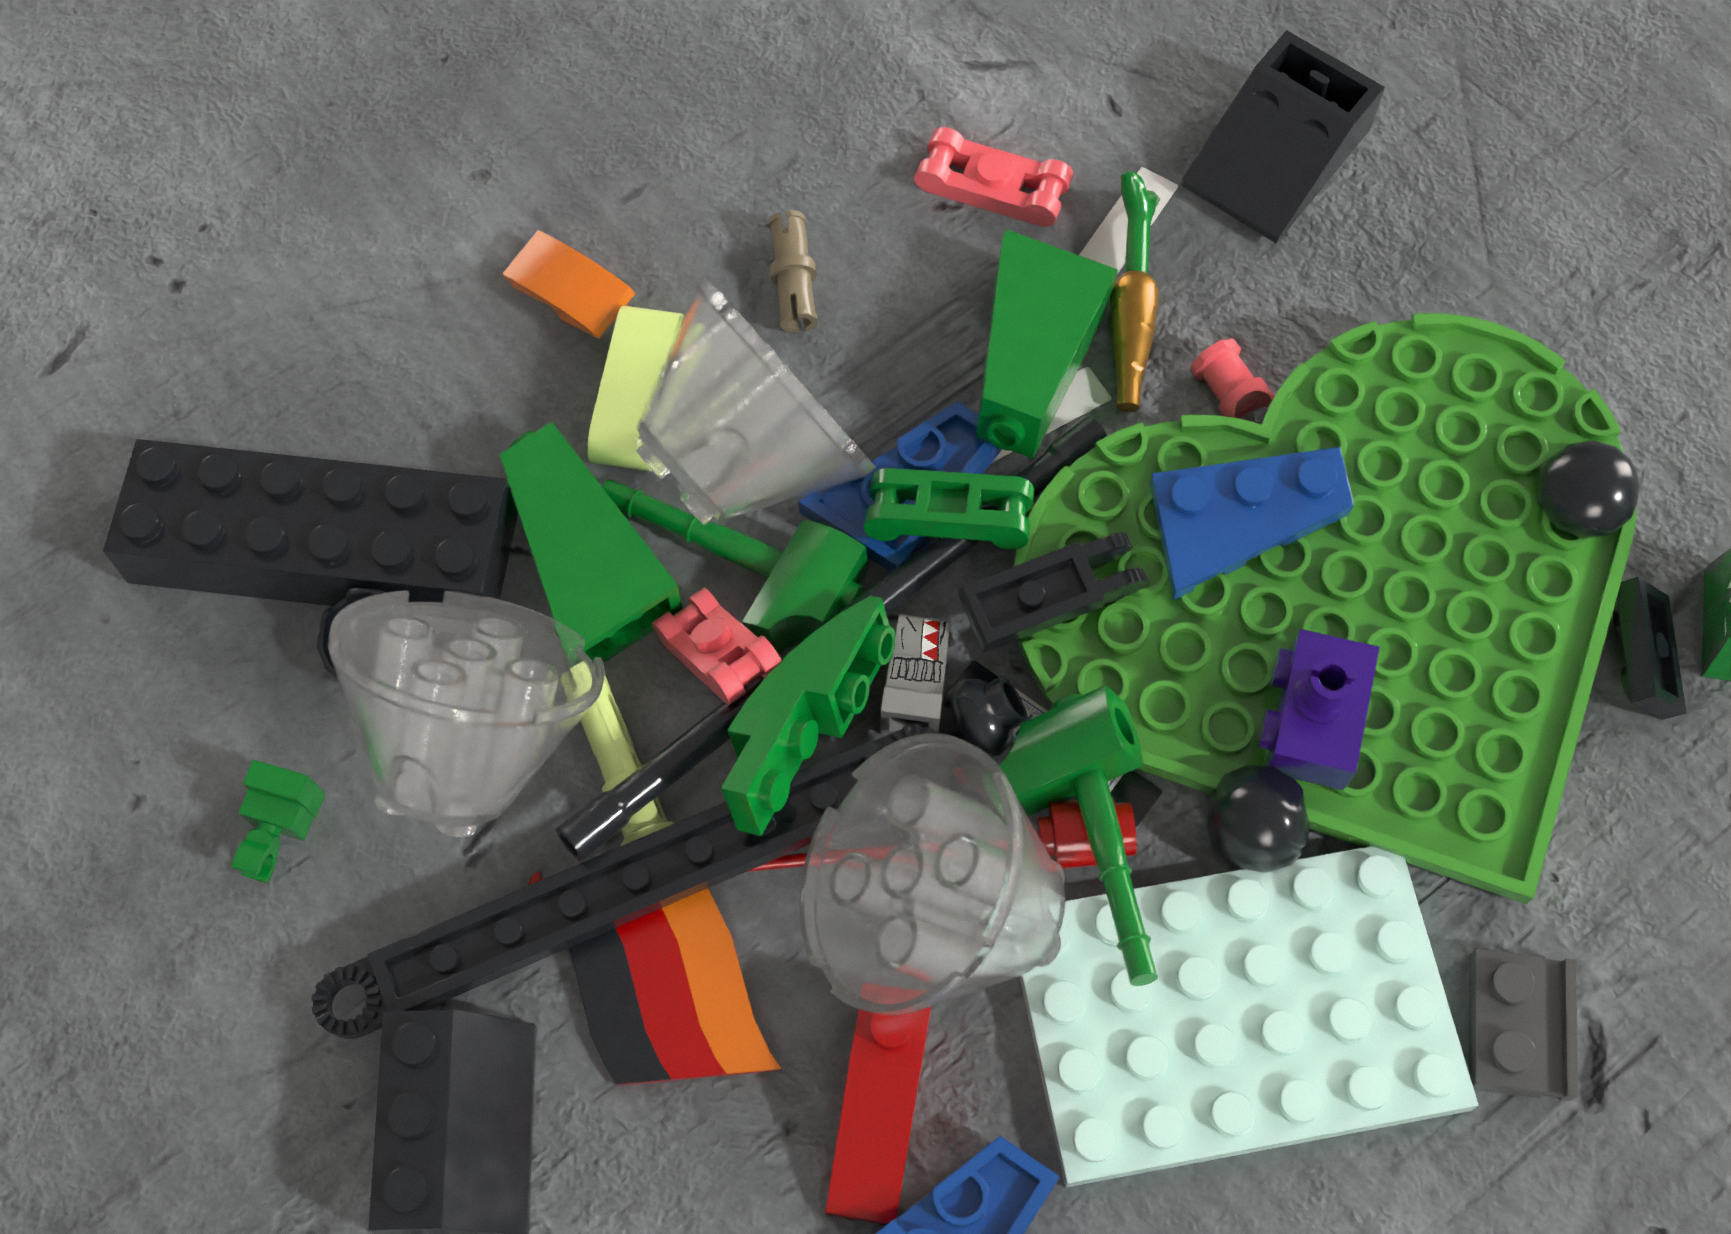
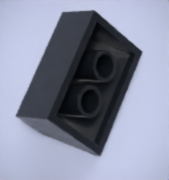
[368,1010,537,1234]

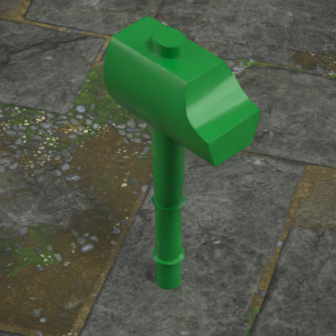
[602,479,869,655]
[994,685,1158,986]

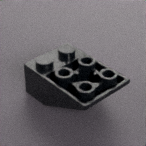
[1180,30,1385,244]

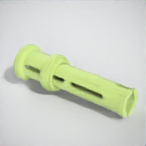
[564,664,674,846]

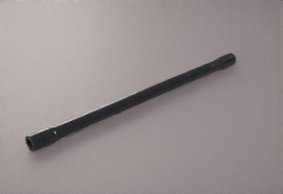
[556,416,1107,861]

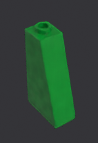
[976,229,1118,459]
[499,422,683,679]

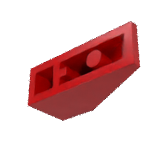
[825,988,932,1225]

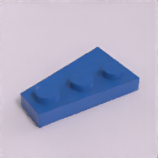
[798,401,1002,572]
[1150,447,1354,600]
[876,1136,1060,1234]

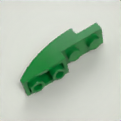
[721,596,895,836]

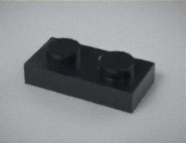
[1613,577,1687,720]

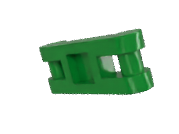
[863,468,1034,550]

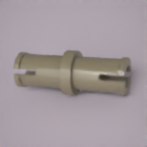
[769,210,818,333]

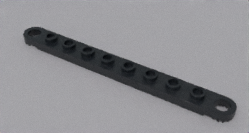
[311,724,949,1039]

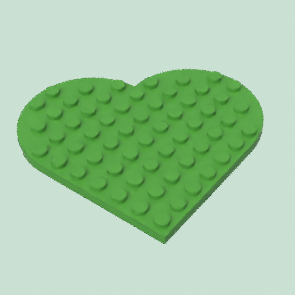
[1014,313,1637,904]

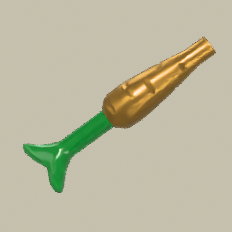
[1110,171,1160,412]

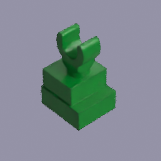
[231,759,326,883]

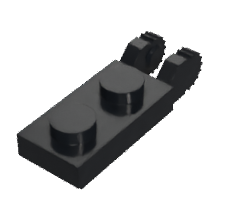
[959,532,1149,653]

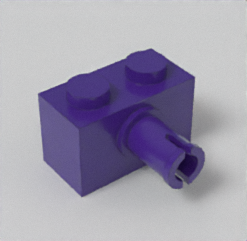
[1258,629,1380,790]

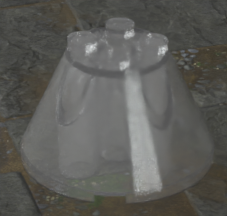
[635,276,876,525]
[328,590,605,837]
[799,733,1065,1016]

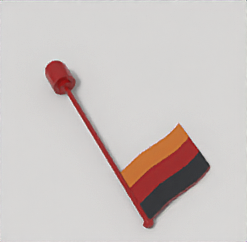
[528,797,1137,1086]

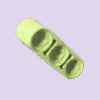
[588,306,684,472]

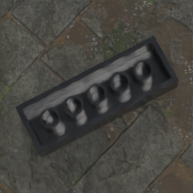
[103,439,518,624]

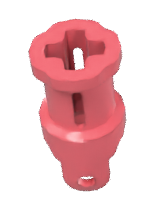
[1190,338,1275,419]

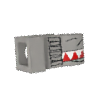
[880,614,950,735]

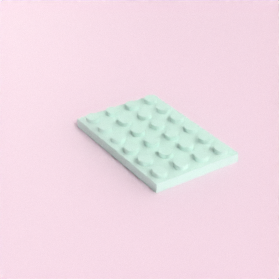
[1007,846,1479,1188]

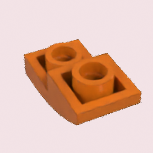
[502,230,635,339]

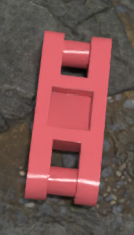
[914,127,1074,227]
[651,587,782,705]

